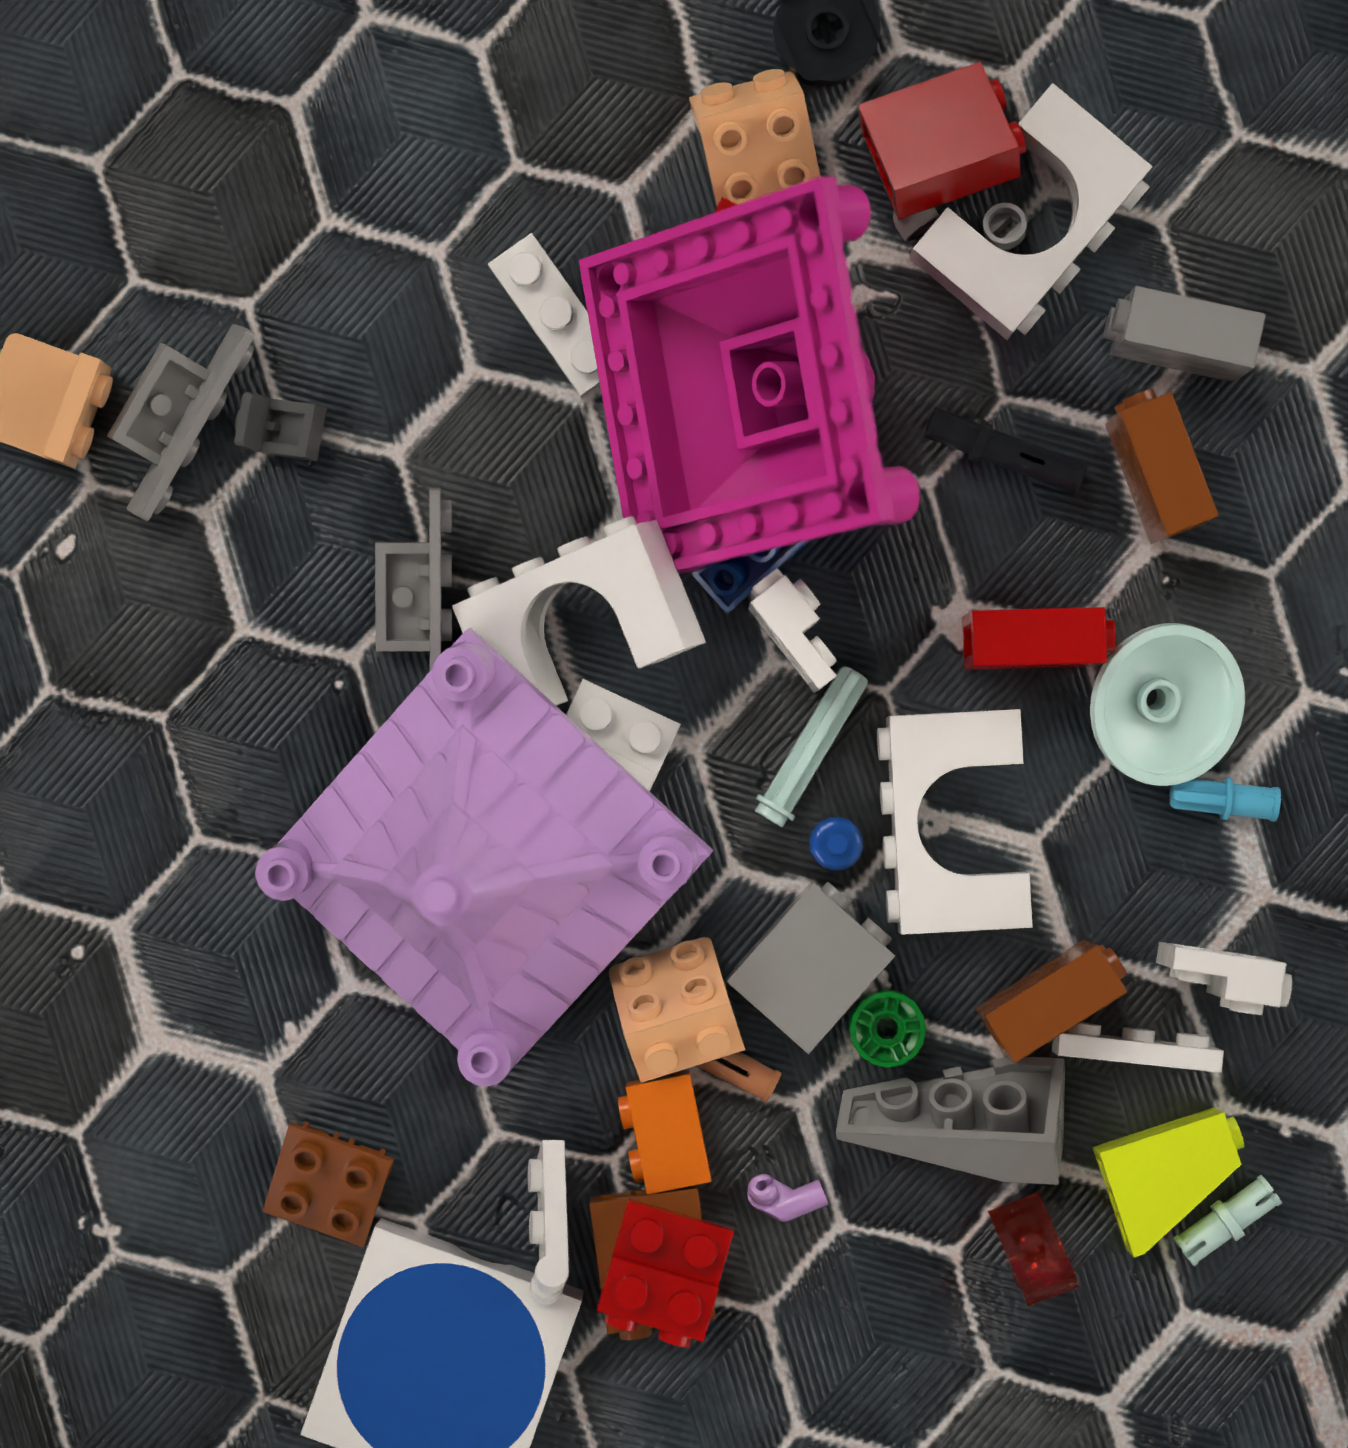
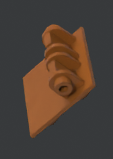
[262,1121,395,1248]

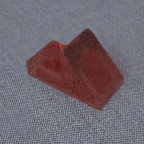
[988,1192,1079,1306]

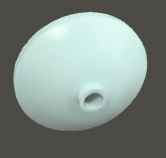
[1090,623,1245,786]

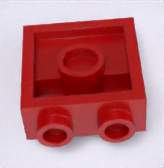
[597,1198,734,1348]

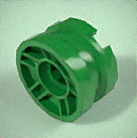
[848,989,926,1068]

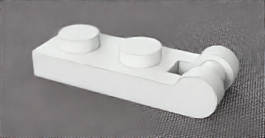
[528,1140,569,1305]

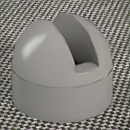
[983,203,1027,250]
[893,208,940,242]

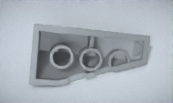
[836,1057,1065,1185]

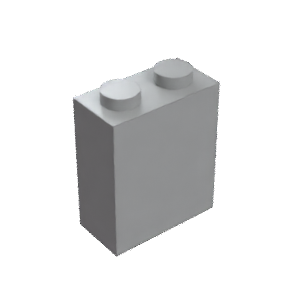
[1104,286,1266,382]
[726,882,895,1054]

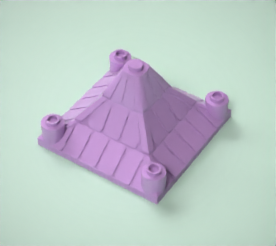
[255,628,713,1087]

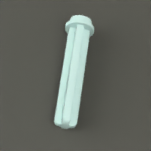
[755,666,868,827]

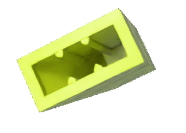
[1093,1107,1244,1258]

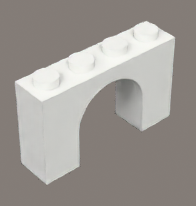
[909,83,1153,340]
[452,516,706,706]
[877,709,1033,935]

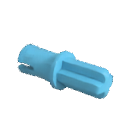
[1169,777,1281,822]

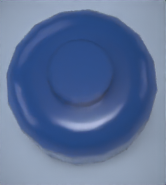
[809,817,863,871]

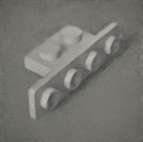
[107,324,255,521]
[375,488,452,671]

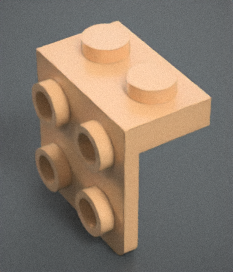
[689,69,820,206]
[0,333,113,469]
[609,937,745,1083]

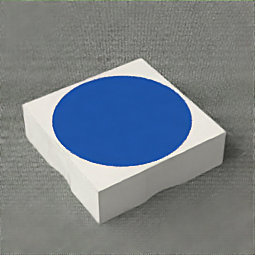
[300,1218,584,1448]

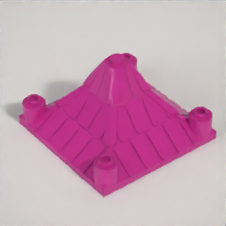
[579,176,920,574]

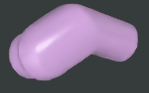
[747,1174,829,1222]

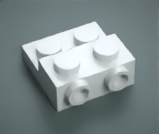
[748,568,837,693]
[566,679,681,792]
[1156,942,1292,1015]

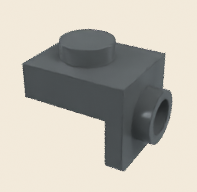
[234,392,327,461]

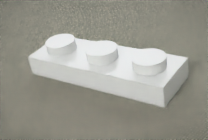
[488,233,600,398]
[1052,1022,1224,1073]

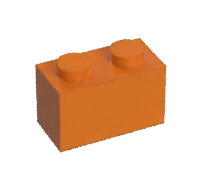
[617,1069,712,1195]

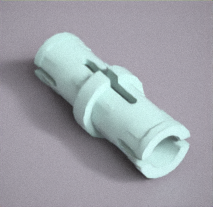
[1173,1175,1282,1266]

